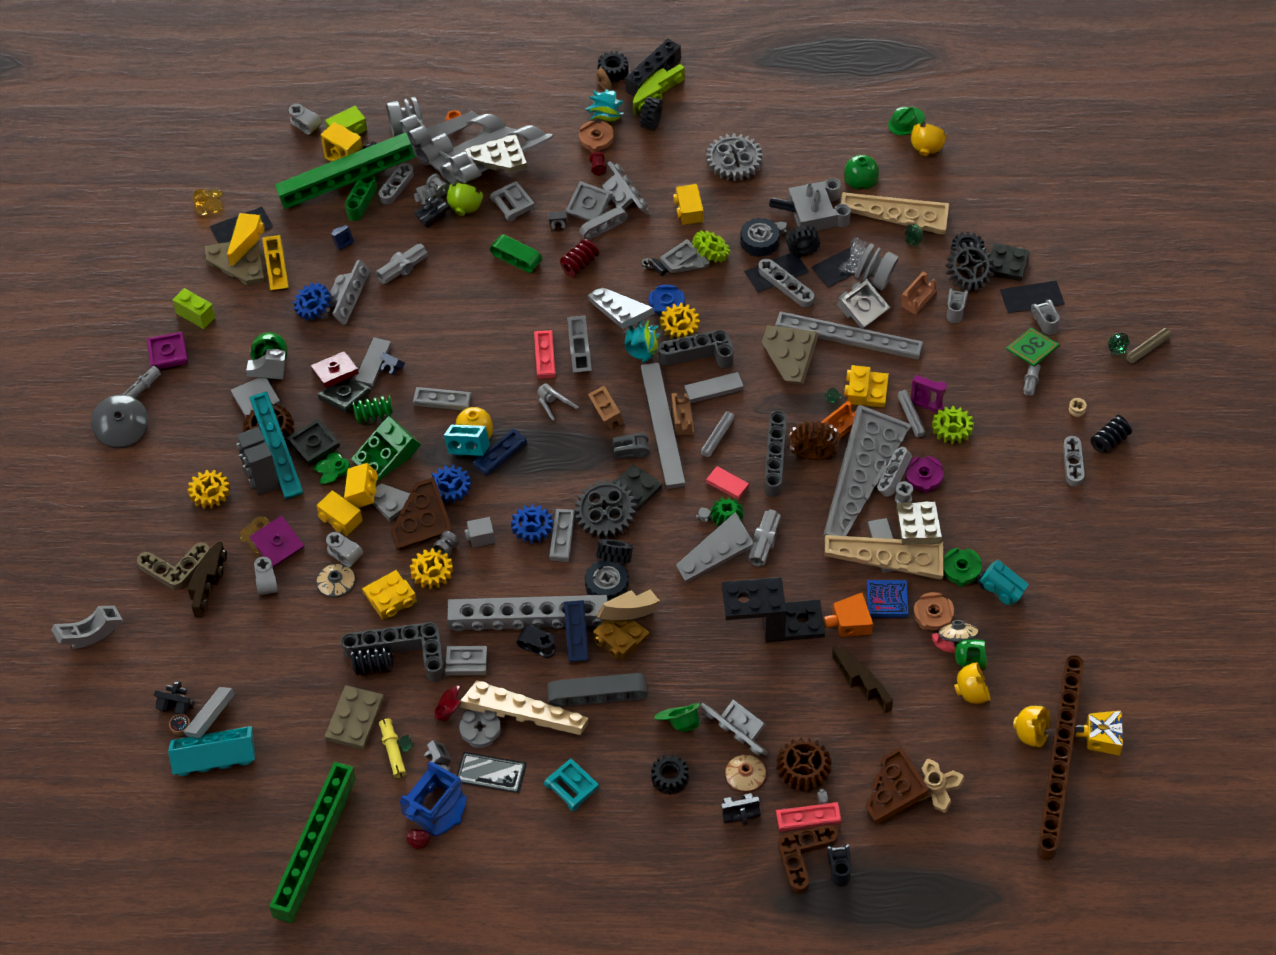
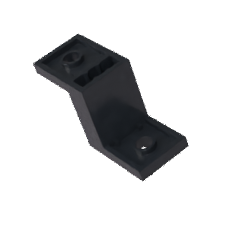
[722,577,825,642]

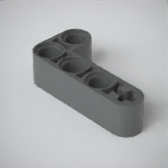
[658,330,734,368]

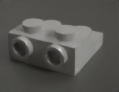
[836,280,890,329]

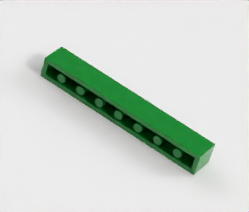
[275,132,416,209]
[269,762,356,924]

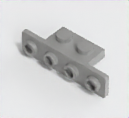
[602,161,650,215]
[328,260,370,325]
[700,700,769,756]

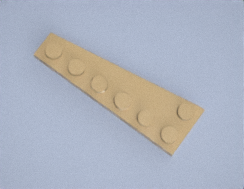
[841,192,949,235]
[824,535,943,580]
[460,680,589,735]

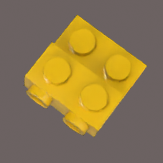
[844,365,889,408]
[362,570,417,620]

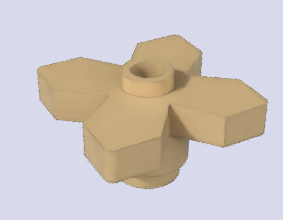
[920,759,964,813]

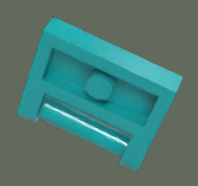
[544,758,599,812]

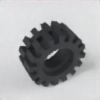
[598,51,629,83]
[640,97,663,131]
[786,225,821,257]
[951,232,984,266]
[596,539,633,564]
[651,754,689,795]

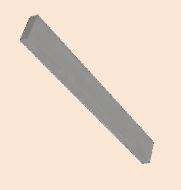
[775,311,923,360]
[641,363,685,489]

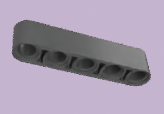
[764,410,787,498]
[547,673,647,707]

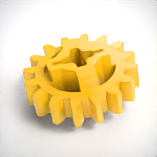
[660,303,700,339]
[188,470,230,509]
[410,548,453,589]

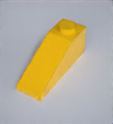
[227,213,264,266]
[262,235,289,291]

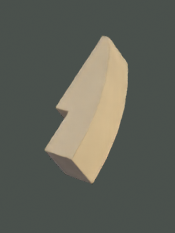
[596,590,660,620]

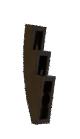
[832,645,893,713]

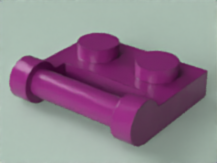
[911,375,947,413]

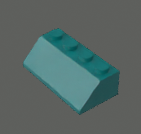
[168,726,256,776]

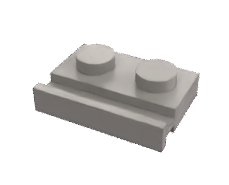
[445,646,487,676]

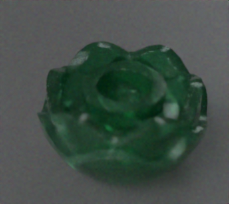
[905,223,923,246]
[1108,332,1130,355]

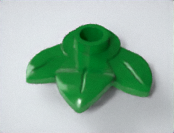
[314,453,350,484]

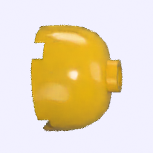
[911,124,947,156]
[456,407,493,439]
[954,662,991,704]
[1013,706,1051,747]

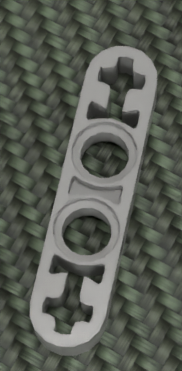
[758,259,814,307]

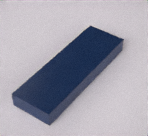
[473,428,527,476]
[564,600,589,662]

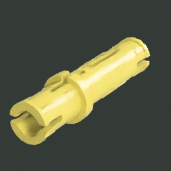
[379,719,407,778]

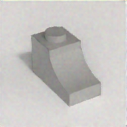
[246,349,286,379]

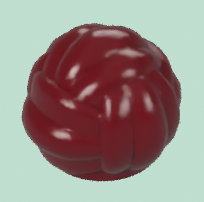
[406,829,430,850]

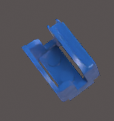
[399,762,467,837]

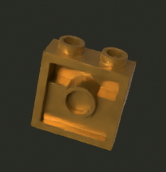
[593,619,650,662]

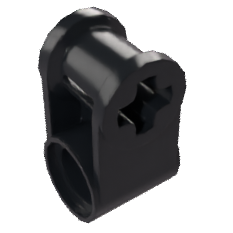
[516,625,556,658]
[827,844,851,886]

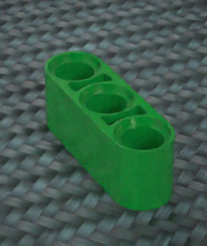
[345,174,377,221]
[490,235,543,273]

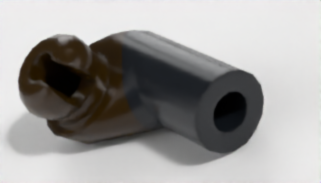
[641,258,668,276]

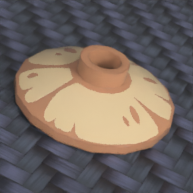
[725,755,766,792]

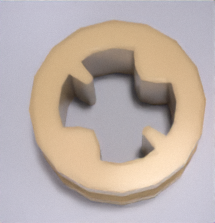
[1068,398,1087,417]

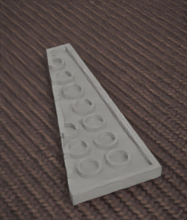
[823,405,911,537]

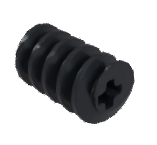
[1090,415,1132,453]
[351,646,393,676]

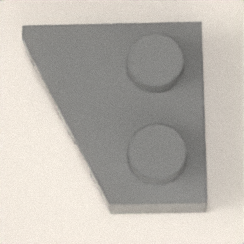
[659,239,710,273]
[372,483,410,522]

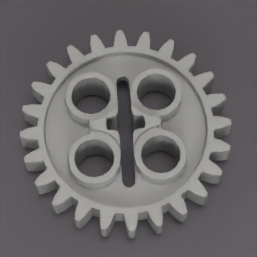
[706,133,763,181]

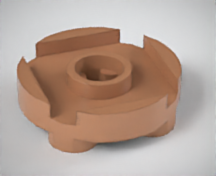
[579,121,614,153]
[914,592,954,630]

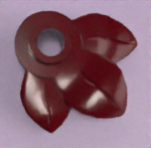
[434,685,462,721]

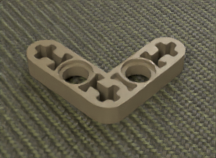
[137,543,210,590]

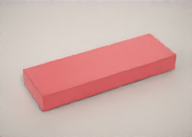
[534,330,556,379]
[776,802,842,832]

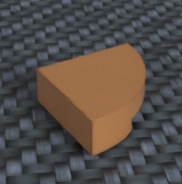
[597,68,612,91]

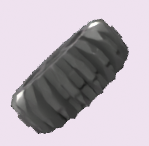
[945,242,995,291]

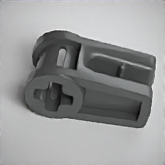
[613,432,650,459]

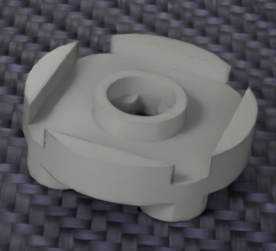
[459,710,501,748]

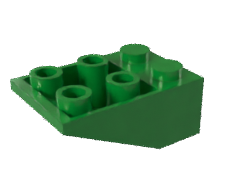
[351,416,422,482]

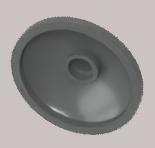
[91,395,149,448]

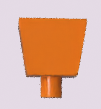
[823,593,873,637]

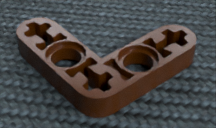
[778,825,838,894]

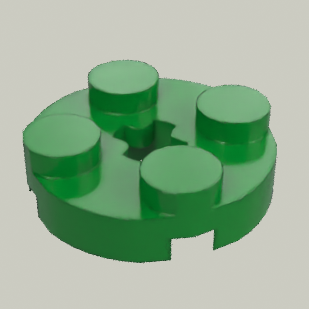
[943,548,982,587]

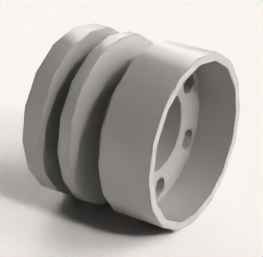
[386,97,424,137]
[854,243,899,291]

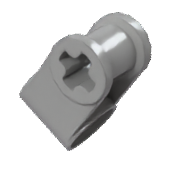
[289,104,322,135]
[946,288,968,323]
[1031,300,1060,335]
[326,532,364,568]
[254,557,278,596]

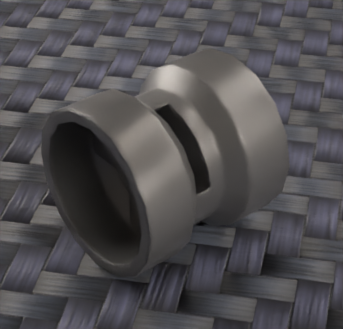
[433,530,460,557]

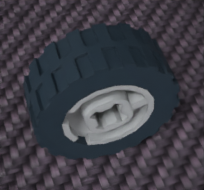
[740,217,780,257]
[585,560,629,601]

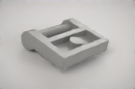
[490,181,535,222]

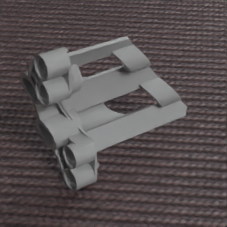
[399,111,553,185]

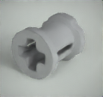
[426,174,449,197]
[895,481,913,504]

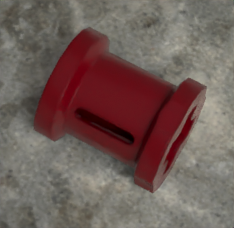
[589,152,607,175]

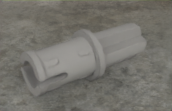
[1023,364,1041,396]

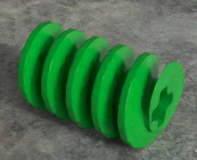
[352,395,393,424]

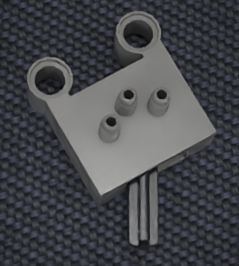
[769,178,851,231]

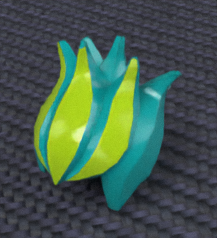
[586,89,623,122]
[623,320,660,363]

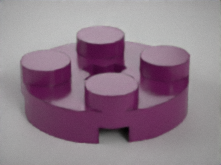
[905,456,943,493]

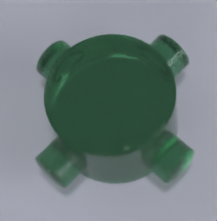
[824,388,841,403]
[397,735,414,752]

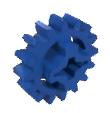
[293,282,332,321]
[432,465,471,504]
[511,504,553,544]

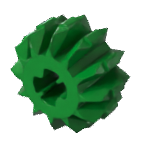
[711,496,744,527]

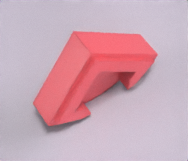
[932,633,955,652]

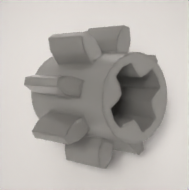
[413,184,436,205]

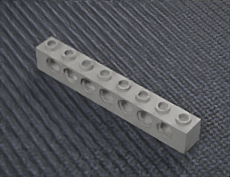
[447,595,607,631]

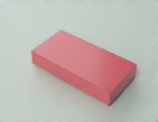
[706,466,749,500]

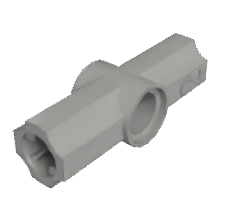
[375,243,428,284]
[748,509,781,567]

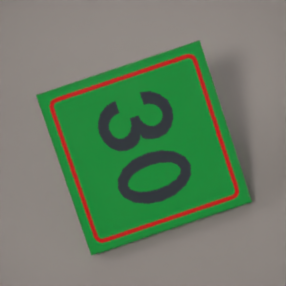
[1006,327,1059,367]

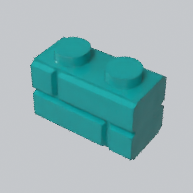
[980,559,1029,606]

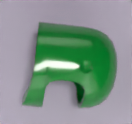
[955,639,987,670]

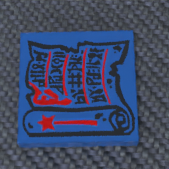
[867,580,908,617]

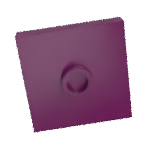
[147,331,188,369]
[249,516,304,568]

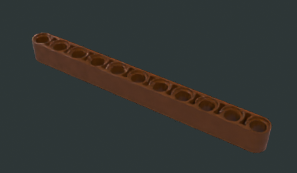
[1037,655,1084,860]

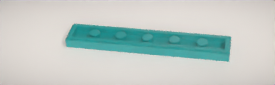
[249,391,304,500]

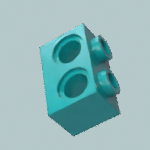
[444,425,490,456]

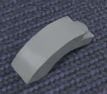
[567,315,592,372]
[51,605,123,649]

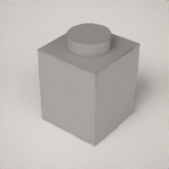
[464,517,495,548]

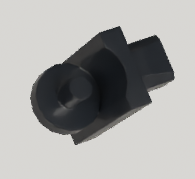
[414,195,450,228]
[154,681,195,715]
[721,793,761,826]

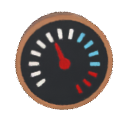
[169,714,190,736]

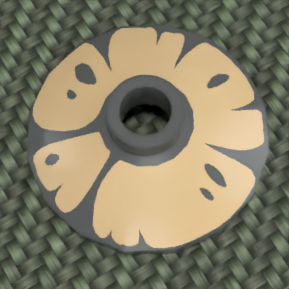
[316,564,355,598]
[938,620,979,642]

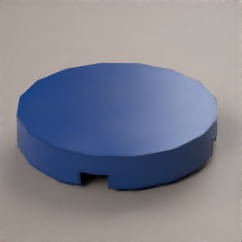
[648,284,685,316]

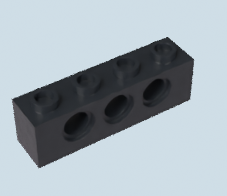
[625,38,681,97]

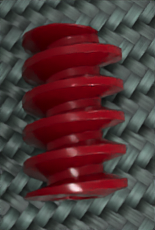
[560,239,600,277]

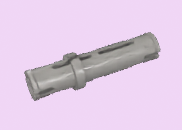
[122,366,161,398]

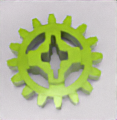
[692,230,730,263]
[932,406,974,444]

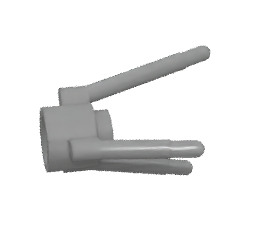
[537,383,579,421]

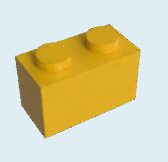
[673,184,703,225]
[344,463,378,508]
[316,490,363,536]

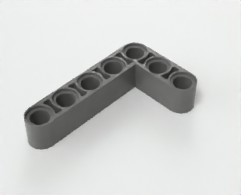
[341,622,444,682]

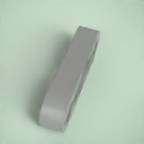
[379,163,414,204]
[579,207,628,240]
[1063,436,1084,487]
[877,447,912,497]

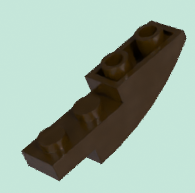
[188,542,227,618]

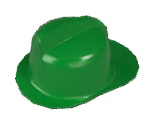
[888,107,925,136]
[654,703,700,732]

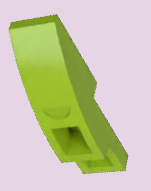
[633,64,685,115]

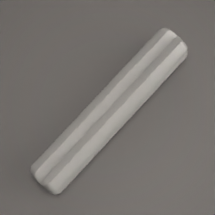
[898,390,925,438]
[701,411,734,457]

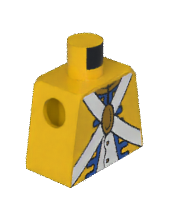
[1074,711,1123,755]

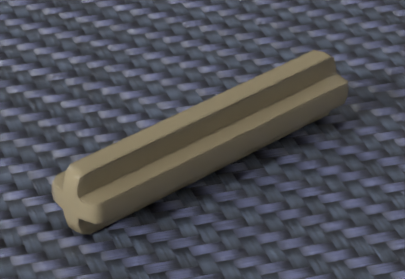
[1126,328,1171,364]

